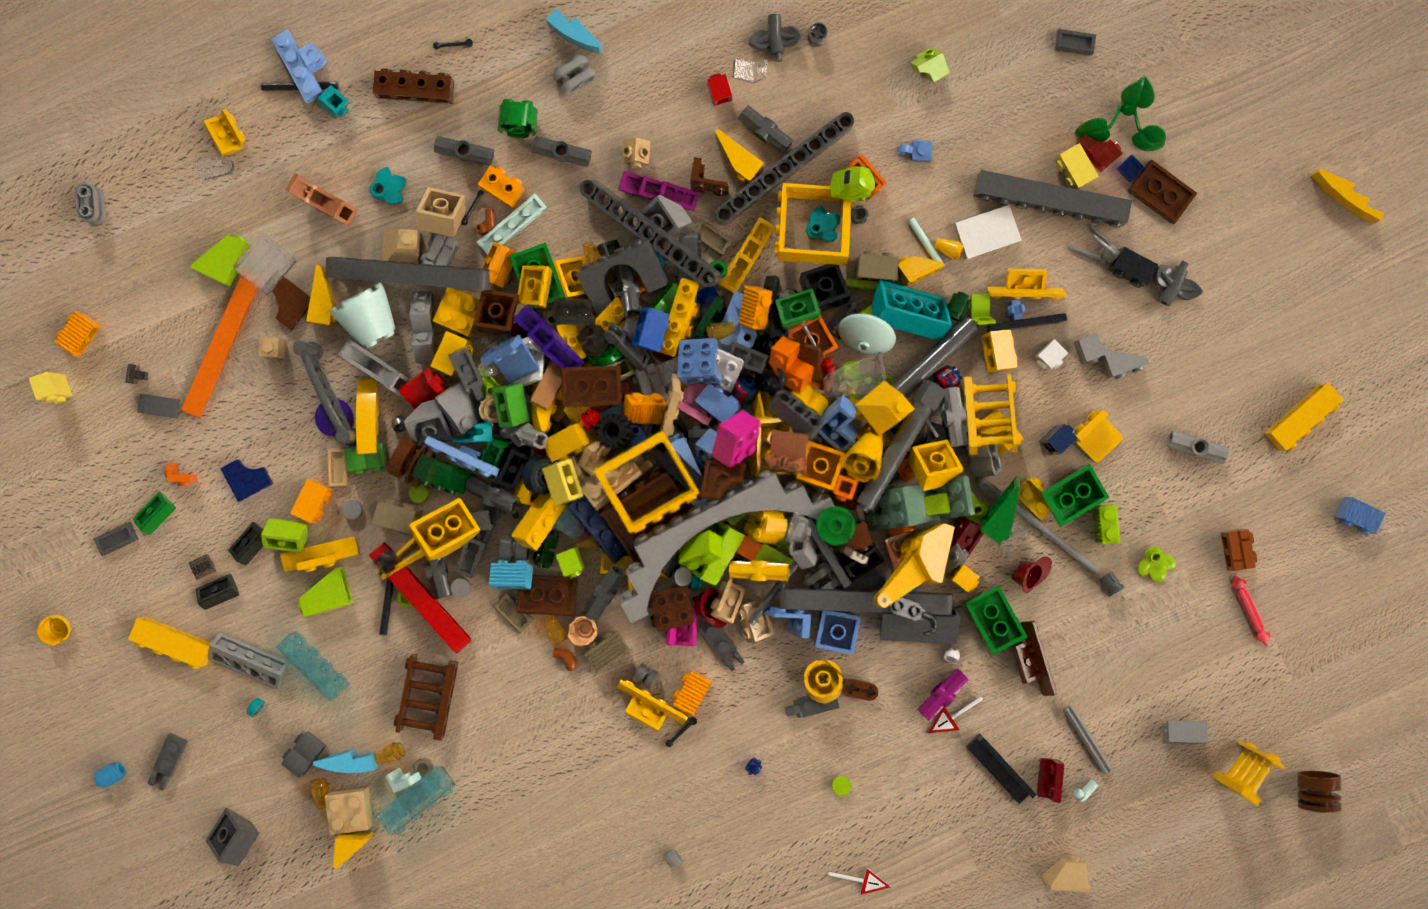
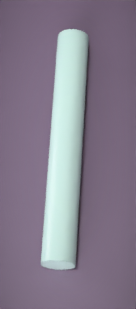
[908,218,945,265]

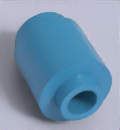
[94,762,126,789]

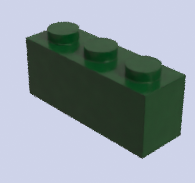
[412,453,473,495]

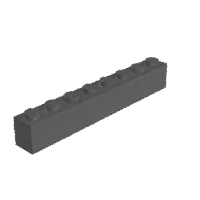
[974,170,1132,228]

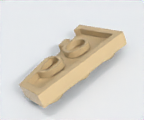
[659,373,683,442]
[579,459,643,510]

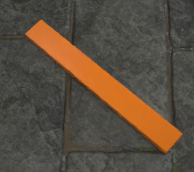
[181,270,262,418]

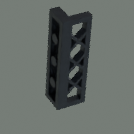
[966,733,1037,804]

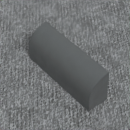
[880,607,961,644]

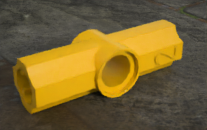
[729,561,789,581]

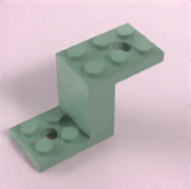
[863,476,975,531]

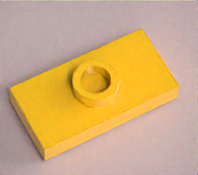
[554,321,586,359]

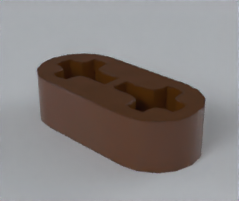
[842,678,878,701]

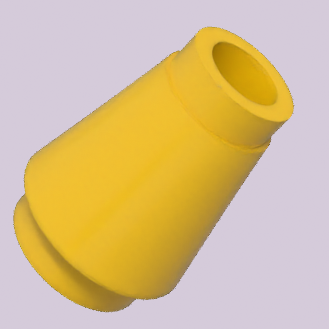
[934,237,964,260]

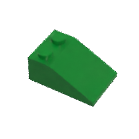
[510,243,567,312]
[1040,464,1110,527]
[981,476,1020,544]
[964,586,1027,657]

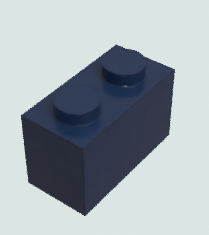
[1039,424,1078,455]

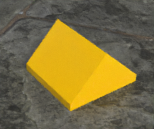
[553,256,587,301]
[518,266,553,309]
[333,830,375,869]

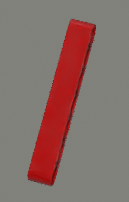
[369,542,472,654]

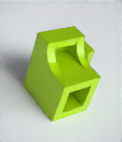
[910,47,950,82]

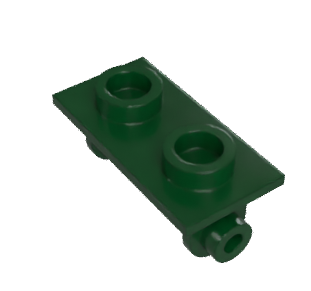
[533,530,559,569]

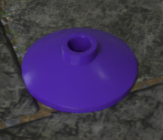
[315,399,353,437]

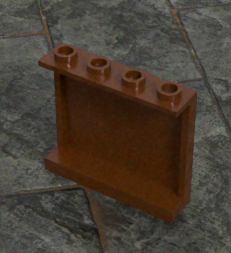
[599,468,691,563]

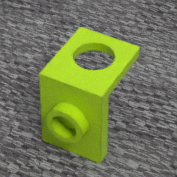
[970,293,996,325]

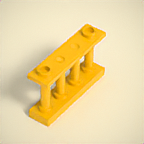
[964,374,1021,455]
[1213,740,1285,806]

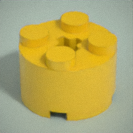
[744,510,787,544]
[804,660,843,704]

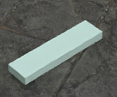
[477,193,548,254]

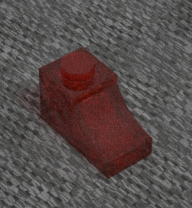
[1076,134,1123,172]

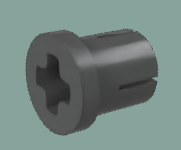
[1099,572,1125,597]

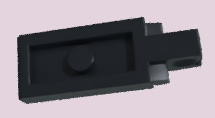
[764,285,789,339]

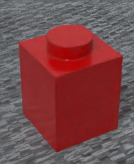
[707,73,732,106]

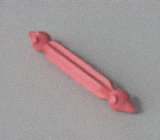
[1231,575,1271,646]

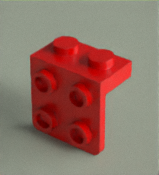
[399,367,449,409]

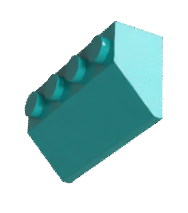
[871,279,952,341]

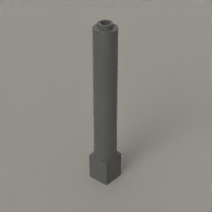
[892,317,979,399]
[856,380,947,512]

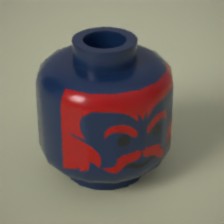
[932,365,962,389]
[732,375,759,404]

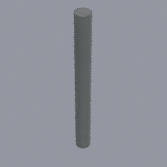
[748,560,799,626]

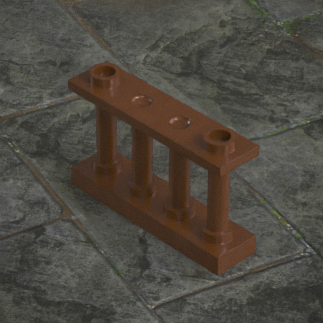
[394,654,459,741]

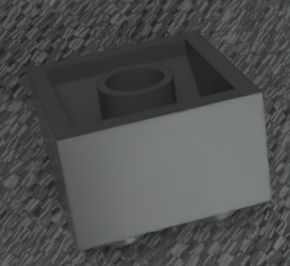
[206,808,259,866]

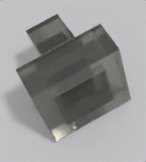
[125,364,149,384]
[188,554,216,580]

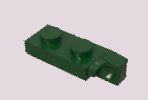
[690,295,725,340]

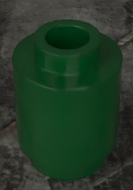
[947,291,971,321]

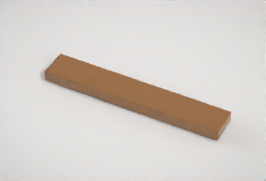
[530,304,597,411]

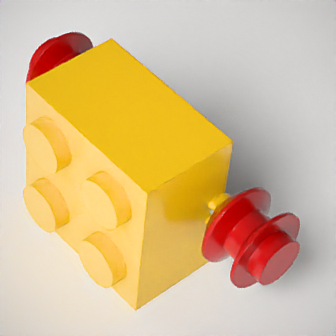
[533,409,601,462]

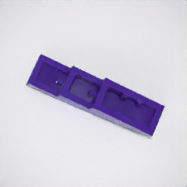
[513,304,583,368]

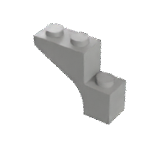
[409,291,437,364]
[1074,334,1149,380]
[338,339,411,397]

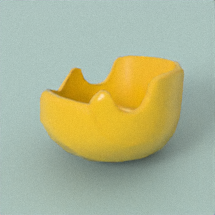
[36,614,72,645]

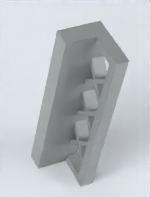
[208,632,290,689]

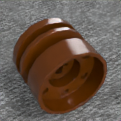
[387,437,436,488]
[1298,771,1341,813]

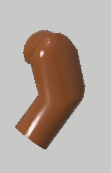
[476,209,495,235]

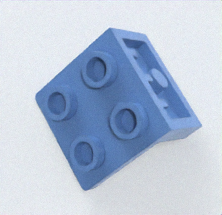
[480,335,539,383]
[677,338,722,385]
[763,606,811,638]

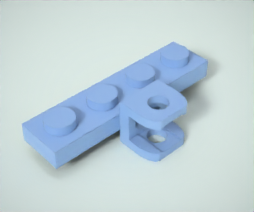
[272,29,327,104]
[716,291,757,353]
[424,436,500,477]

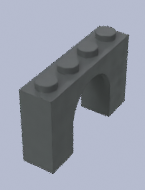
[577,239,668,315]

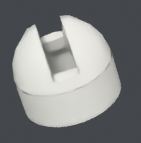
[943,647,960,664]

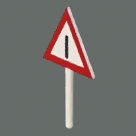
[928,697,983,733]
[828,868,891,895]

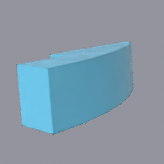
[546,9,603,53]
[313,749,379,773]

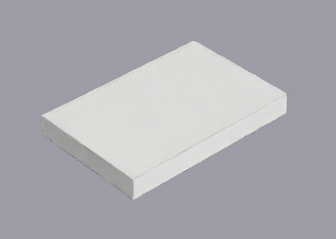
[954,205,1022,260]

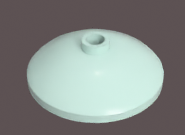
[838,314,896,355]

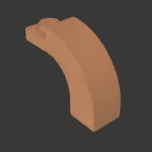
[285,173,358,226]

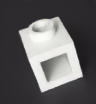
[1034,339,1068,371]

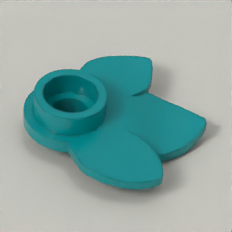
[369,167,406,204]
[806,206,840,242]

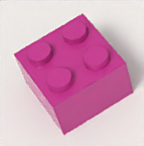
[711,410,761,468]

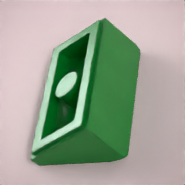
[475,438,511,479]
[133,491,176,535]

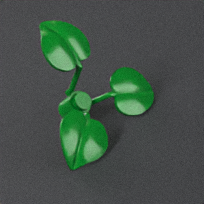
[1075,75,1166,151]

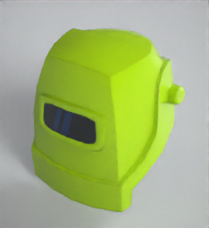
[830,167,875,202]

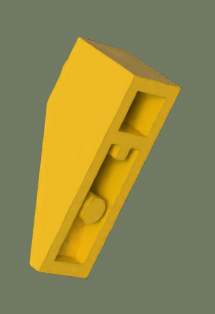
[715,129,764,184]
[306,264,337,327]

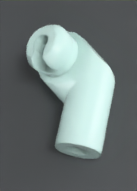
[1073,779,1099,802]

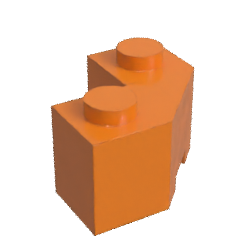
[769,336,814,393]

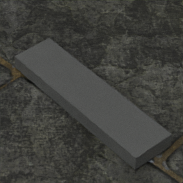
[804,517,852,588]

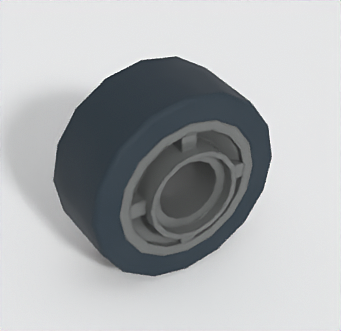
[522,456,556,495]

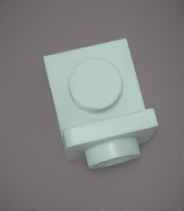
[386,768,422,793]

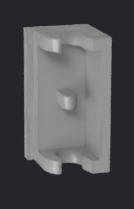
[1163,720,1208,744]

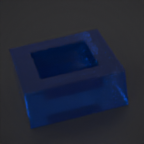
[1117,154,1145,182]

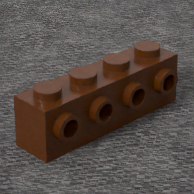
[373,68,455,104]

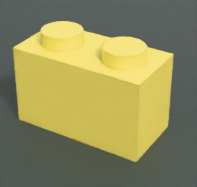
[1055,143,1099,189]
[29,372,72,404]
[542,459,583,506]

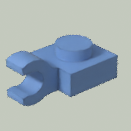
[898,140,932,162]
[1006,300,1025,321]

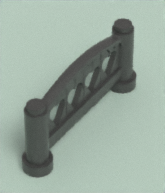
[293,341,357,447]

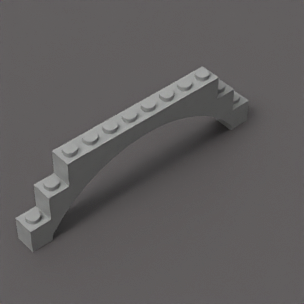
[619,470,834,624]

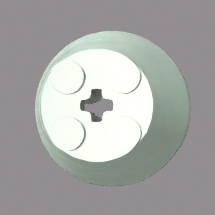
[329,282,396,348]

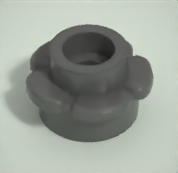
[851,205,869,224]

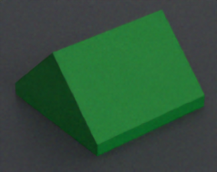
[775,288,822,329]

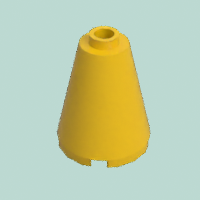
[842,429,884,482]

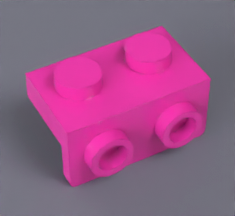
[665,607,697,647]

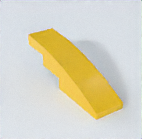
[1311,169,1385,224]
[719,217,776,293]
[356,379,380,455]

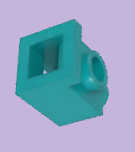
[317,85,349,119]

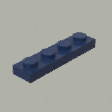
[566,494,627,564]

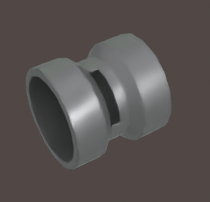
[807,22,828,47]
[632,663,658,689]

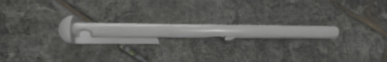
[976,476,1099,574]

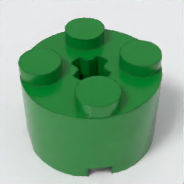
[497,99,538,138]

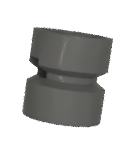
[499,535,530,561]

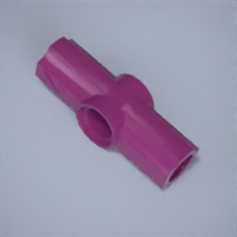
[917,668,970,722]

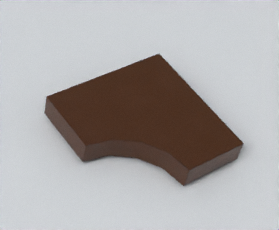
[272,276,310,330]
[700,459,746,501]

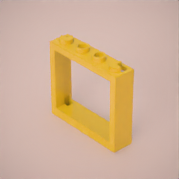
[774,183,851,265]
[594,430,699,533]

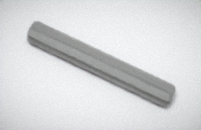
[1063,705,1112,774]

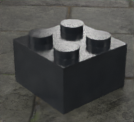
[799,264,851,312]

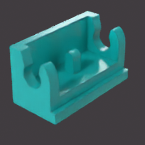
[453,422,492,443]

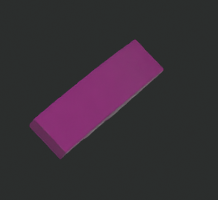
[618,171,699,211]

